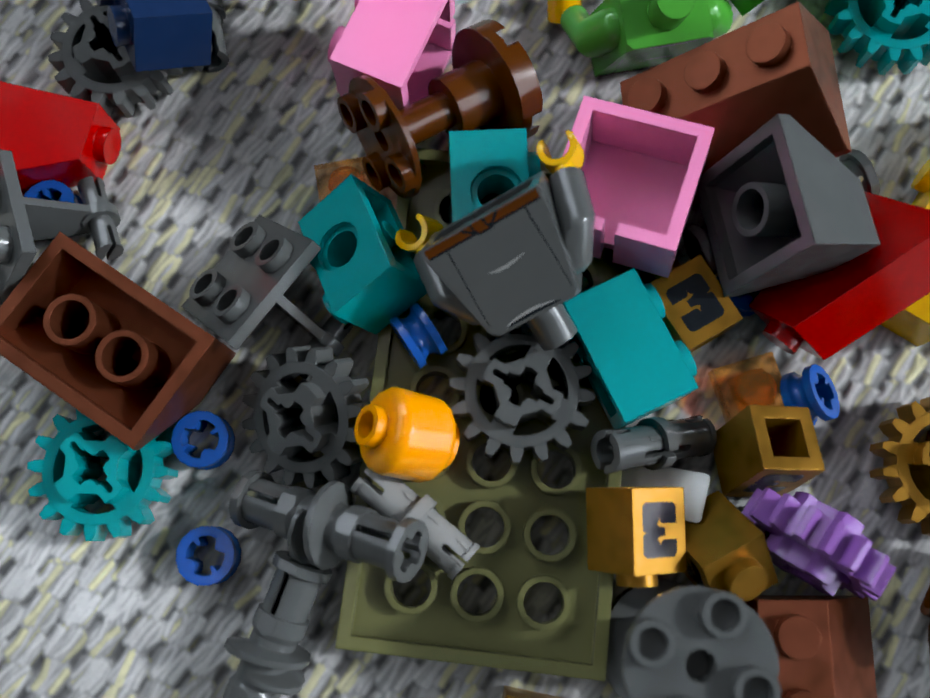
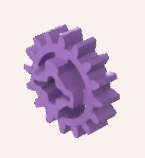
[741,487,896,601]

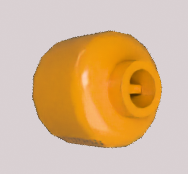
[354,387,460,483]

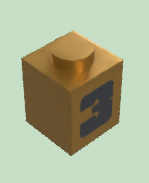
[644,254,743,353]
[714,405,825,497]
[586,486,687,588]
[683,490,779,602]

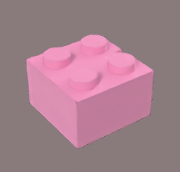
[328,0,456,109]
[562,95,715,278]

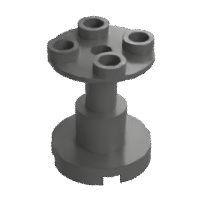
[606,579,781,698]

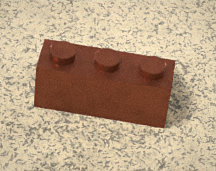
[620,1,852,206]
[0,232,236,450]
[744,595,877,698]

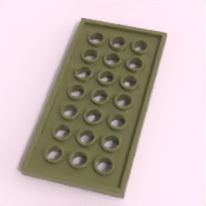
[335,148,638,681]

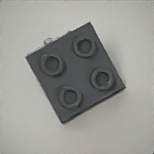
[0,149,124,306]
[181,215,354,382]

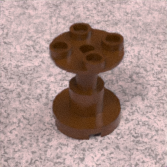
[337,19,543,199]

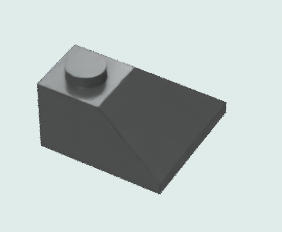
[697,114,880,297]

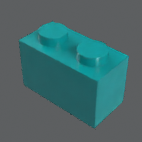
[562,268,699,429]

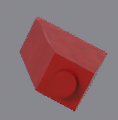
[0,81,121,196]
[749,191,930,360]

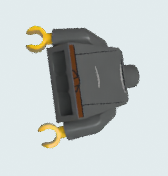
[395,130,595,351]

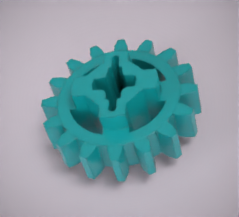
[824,0,930,75]
[27,409,178,541]

